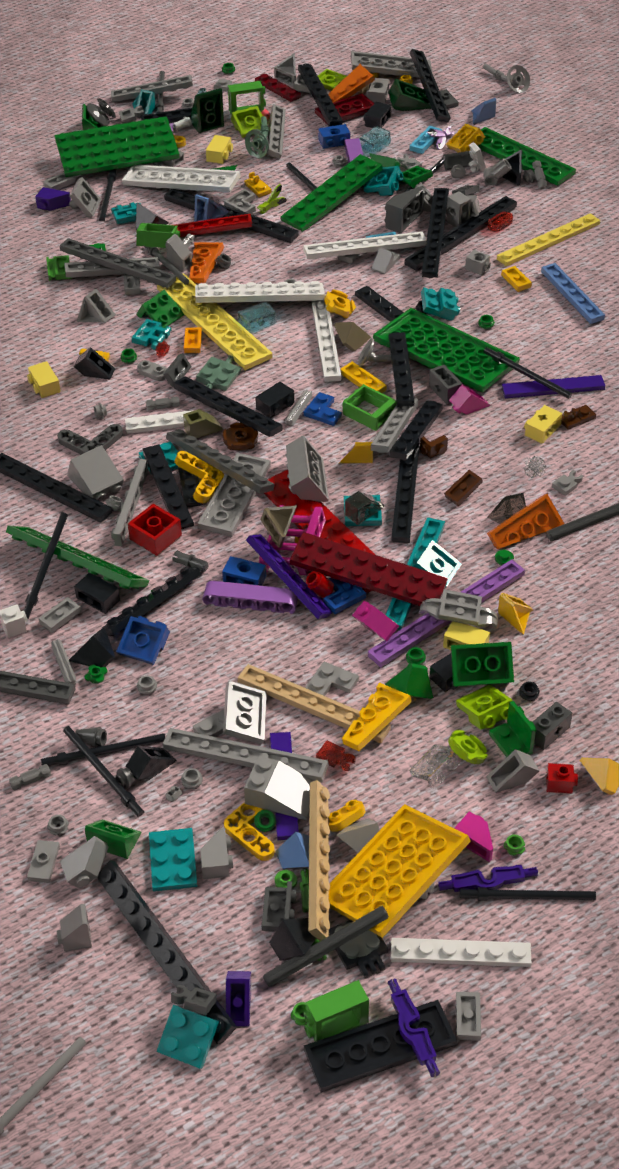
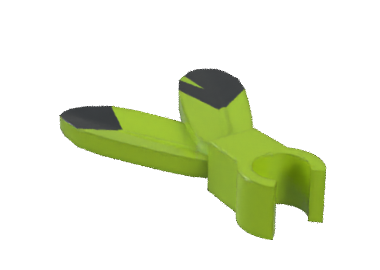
[257,184,287,214]

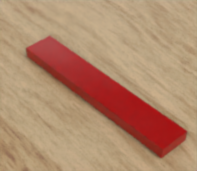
[174,214,252,237]

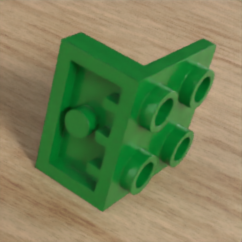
[136,290,184,328]
[489,701,536,758]

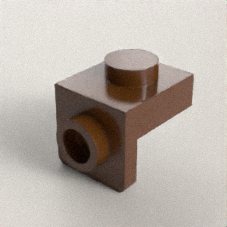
[419,435,448,459]

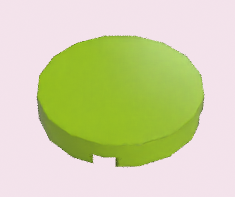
[448,730,488,764]

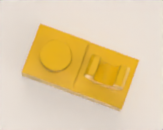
[244,172,272,197]

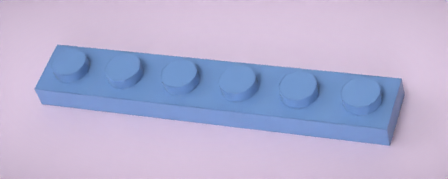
[541,263,605,324]

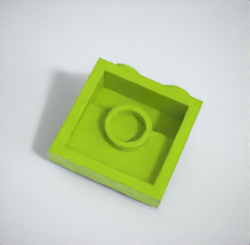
[231,106,268,138]
[456,684,513,730]

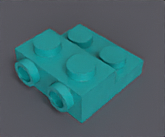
[363,166,403,196]
[421,287,460,321]

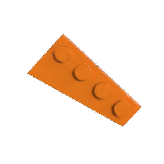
[328,64,375,102]
[487,494,565,549]

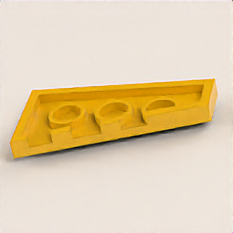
[342,683,412,751]

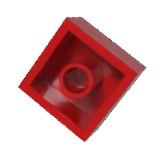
[128,503,182,556]

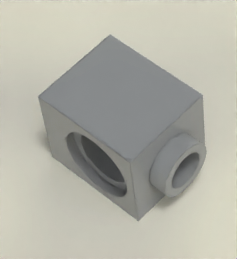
[465,250,491,275]

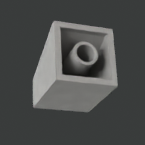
[67,445,124,501]

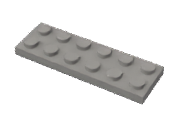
[350,51,433,78]
[197,453,271,537]

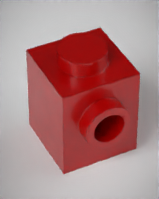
[546,763,578,794]

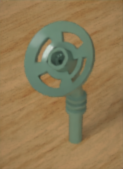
[245,116,269,159]

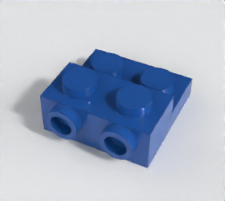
[116,616,170,665]

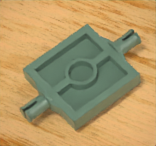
[196,355,241,391]

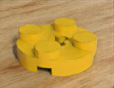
[324,290,356,318]

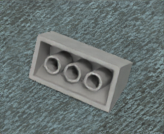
[285,435,329,502]

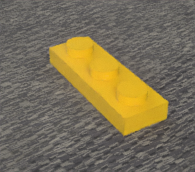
[340,361,387,393]

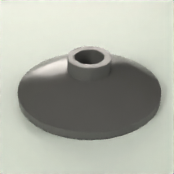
[86,103,110,126]

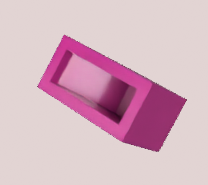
[449,385,490,415]
[352,600,399,641]
[454,811,493,862]

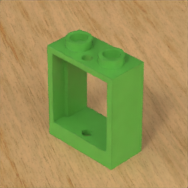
[228,81,266,115]
[136,223,180,248]
[342,384,397,431]
[304,980,369,1041]

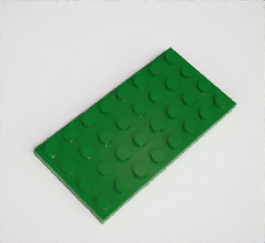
[54,116,180,177]
[373,308,520,393]

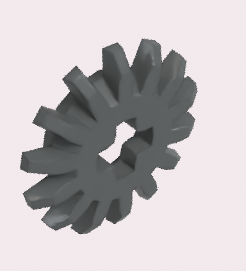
[97,98,116,118]

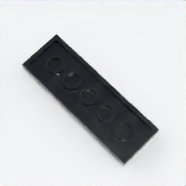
[304,1000,457,1093]

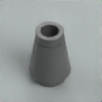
[75,727,107,747]

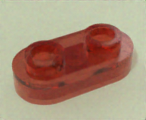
[488,212,513,232]

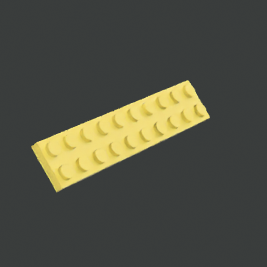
[157,273,273,370]

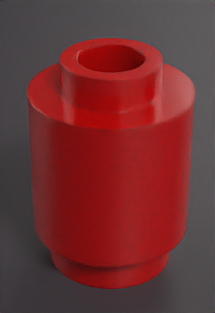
[306,571,334,598]

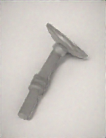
[483,63,530,93]
[357,338,391,367]

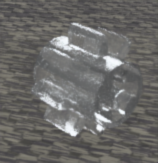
[523,456,547,478]

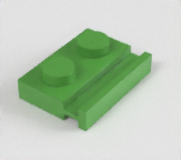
[46,255,72,281]

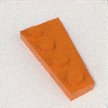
[189,242,224,284]

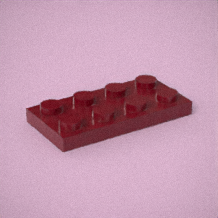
[315,93,374,125]

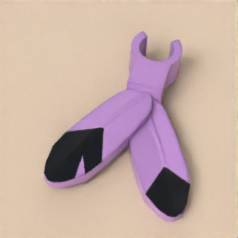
[427,126,454,149]

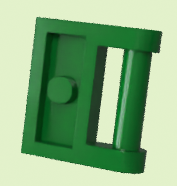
[399,166,433,188]

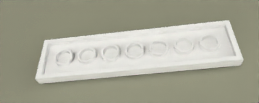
[122,165,241,193]
[195,281,325,303]

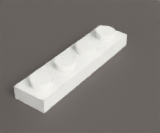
[125,410,193,434]

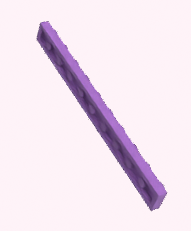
[368,560,525,668]

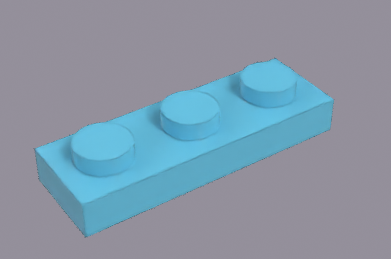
[409,126,442,154]

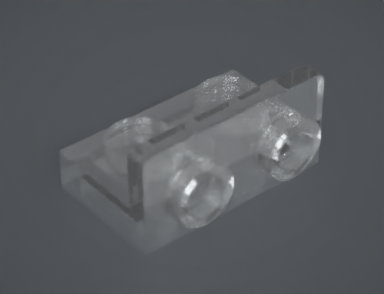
[409,744,460,790]

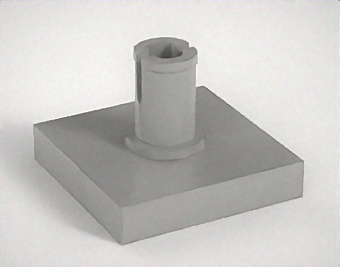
[70,177,102,218]

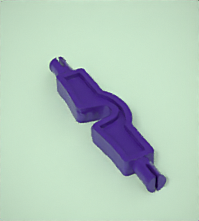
[438,865,538,892]
[387,978,440,1077]

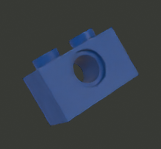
[318,124,350,149]
[222,556,266,586]

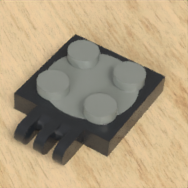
[329,920,388,978]

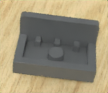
[261,881,296,931]

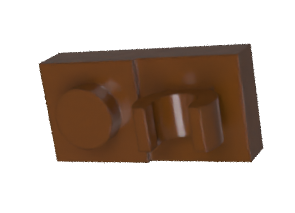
[561,405,596,430]
[444,470,483,506]

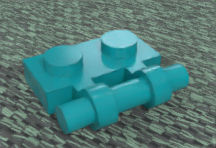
[111,202,141,224]
[131,319,172,350]

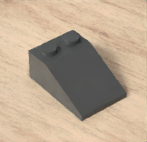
[384,186,425,233]

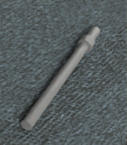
[0,1037,86,1135]

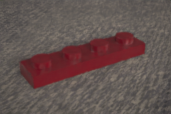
[255,74,301,102]

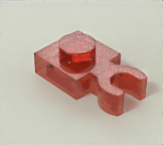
[316,740,356,771]

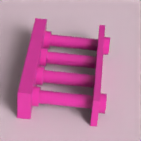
[259,505,326,576]

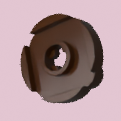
[223,422,258,451]

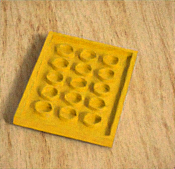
[329,804,471,938]

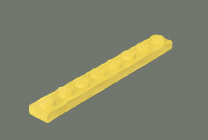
[497,213,600,266]

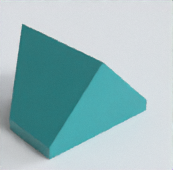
[132,89,156,118]

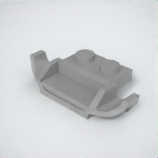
[419,589,498,628]

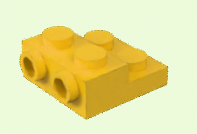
[446,124,485,153]

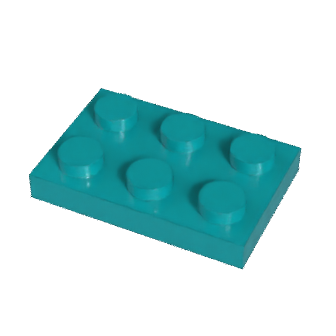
[149,828,198,892]

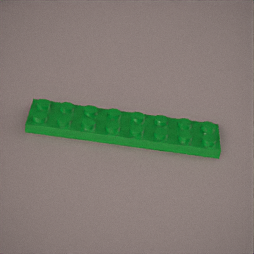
[478,127,576,186]
[280,154,383,232]
[6,525,150,589]

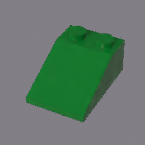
[451,642,514,686]

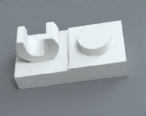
[468,142,486,173]

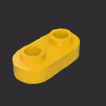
[329,800,366,832]

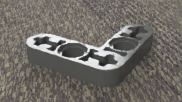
[57,424,123,455]

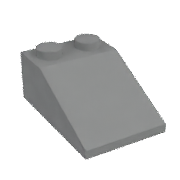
[244,756,313,820]

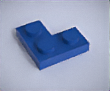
[303,392,342,426]
[324,577,366,614]

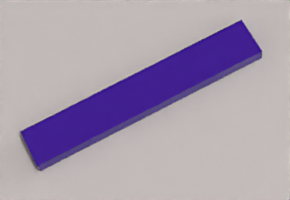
[502,375,606,399]
[246,534,332,619]
[270,732,299,841]

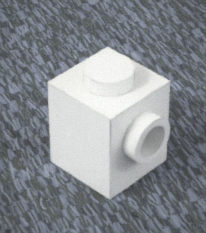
[0,604,28,638]

